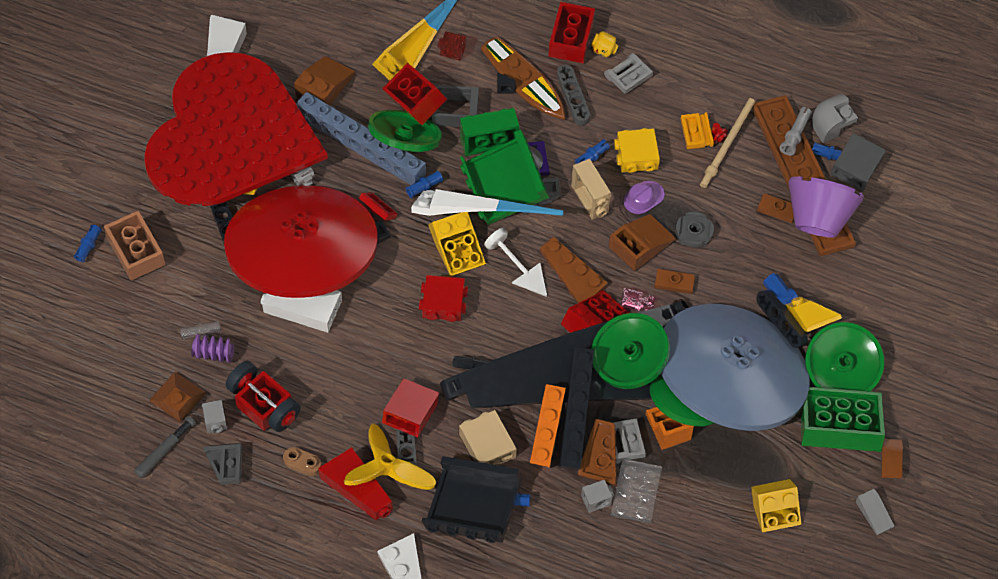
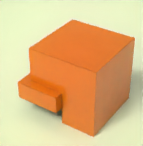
[646,407,694,450]

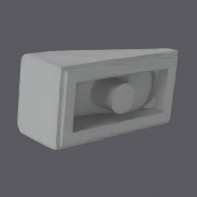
[856,489,894,535]

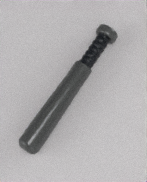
[134,416,196,478]

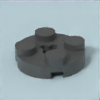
[676,212,714,248]

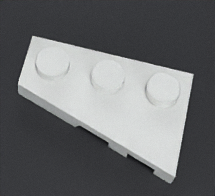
[377,533,421,579]

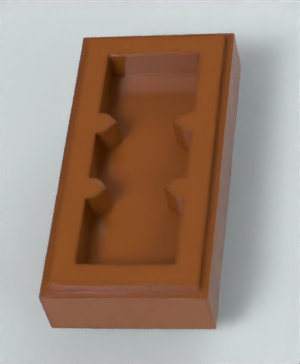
[757,193,794,223]
[654,269,695,294]

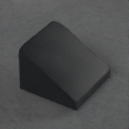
[497,73,516,94]

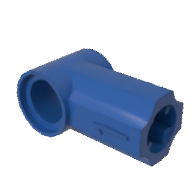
[763,273,798,309]

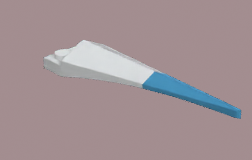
[412,189,563,216]

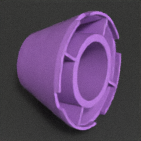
[789,177,864,238]

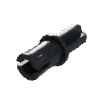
[452,356,490,370]

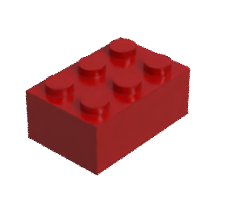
[548,2,595,63]
[382,62,447,126]

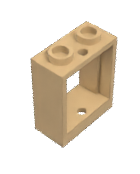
[571,159,611,220]

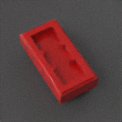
[359,192,398,221]

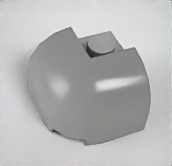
[812,93,858,143]

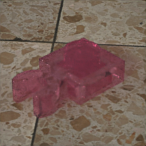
[621,288,655,311]

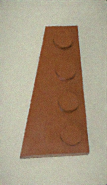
[540,236,608,303]

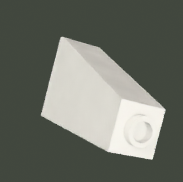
[207,15,247,56]
[261,290,342,333]

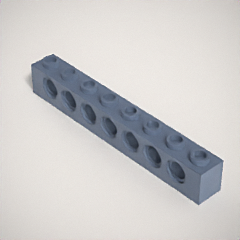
[296,92,426,185]

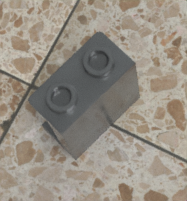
[830,133,886,191]

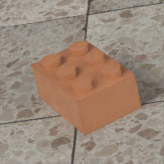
[104,211,165,281]

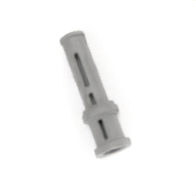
[780,107,812,156]

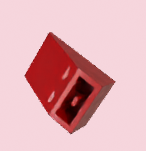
[561,290,629,333]

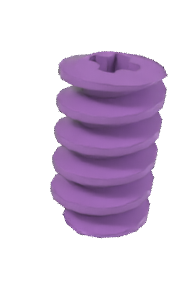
[191,334,234,363]

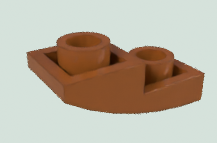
[881,439,903,479]

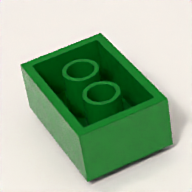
[460,108,519,157]

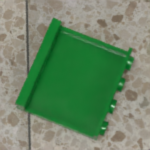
[460,129,549,225]

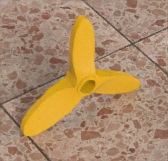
[344,423,436,490]

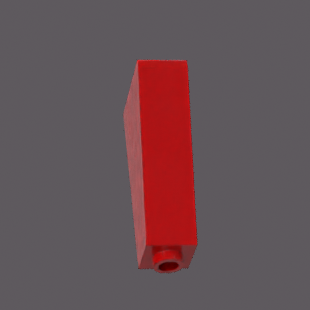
[318,447,393,520]

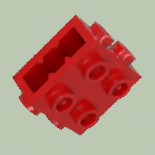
[419,275,468,322]

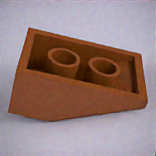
[294,56,355,106]

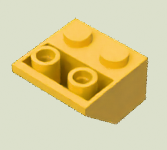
[751,479,801,532]

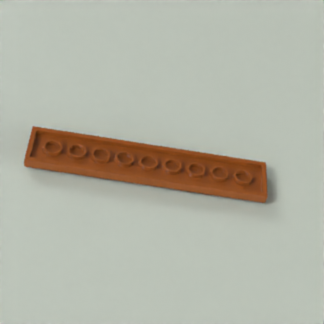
[752,95,856,257]

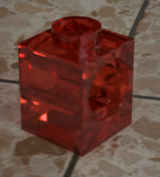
[438,31,466,61]

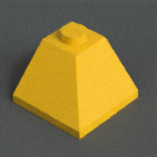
[786,297,842,332]

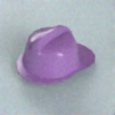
[624,181,665,214]

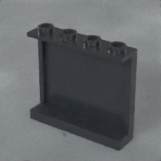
[422,456,522,543]

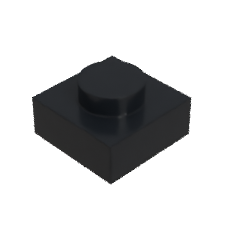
[375,220,391,244]

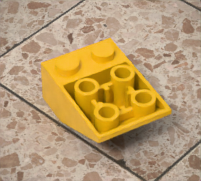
[428,212,486,276]

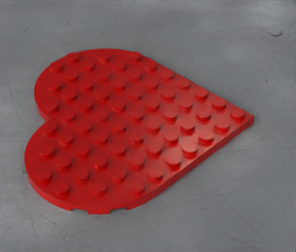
[144,52,328,206]

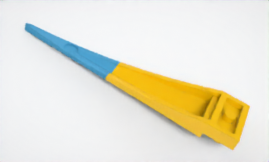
[372,0,457,81]

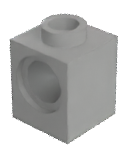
[202,400,227,433]
[581,480,614,513]

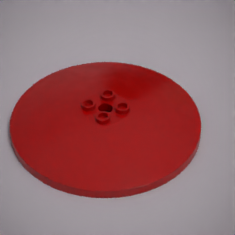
[224,185,378,298]

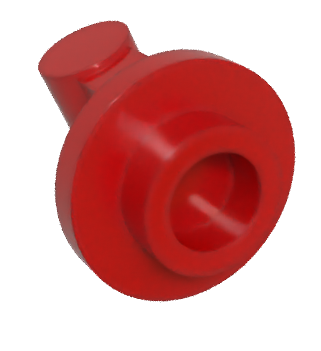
[711,123,728,144]

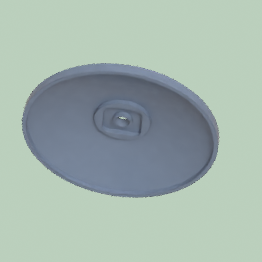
[661,304,809,431]

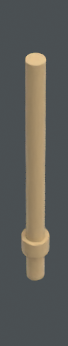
[700,98,755,188]

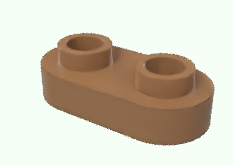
[283,447,321,476]

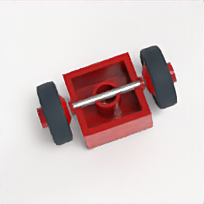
[226,361,301,432]

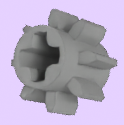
[291,166,315,186]

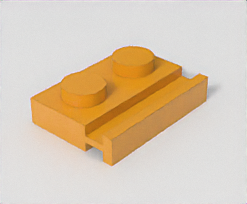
[680,112,714,149]

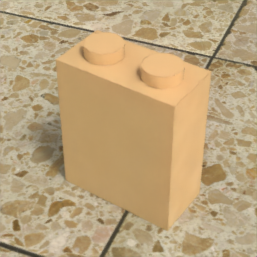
[459,410,516,465]

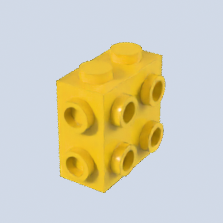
[614,128,660,173]

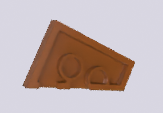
[578,419,617,487]

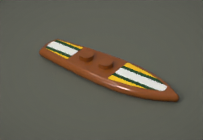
[481,36,566,120]

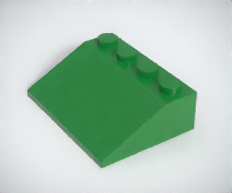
[801,387,885,452]

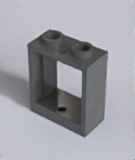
[430,85,479,127]

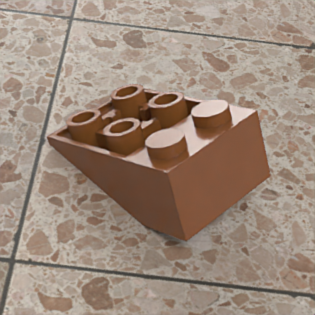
[609,214,676,272]

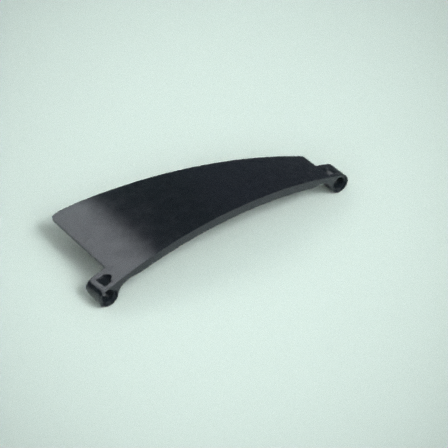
[440,304,676,408]

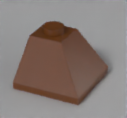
[150,372,206,422]

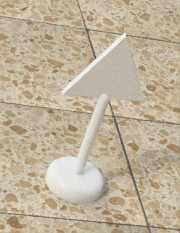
[484,228,547,297]

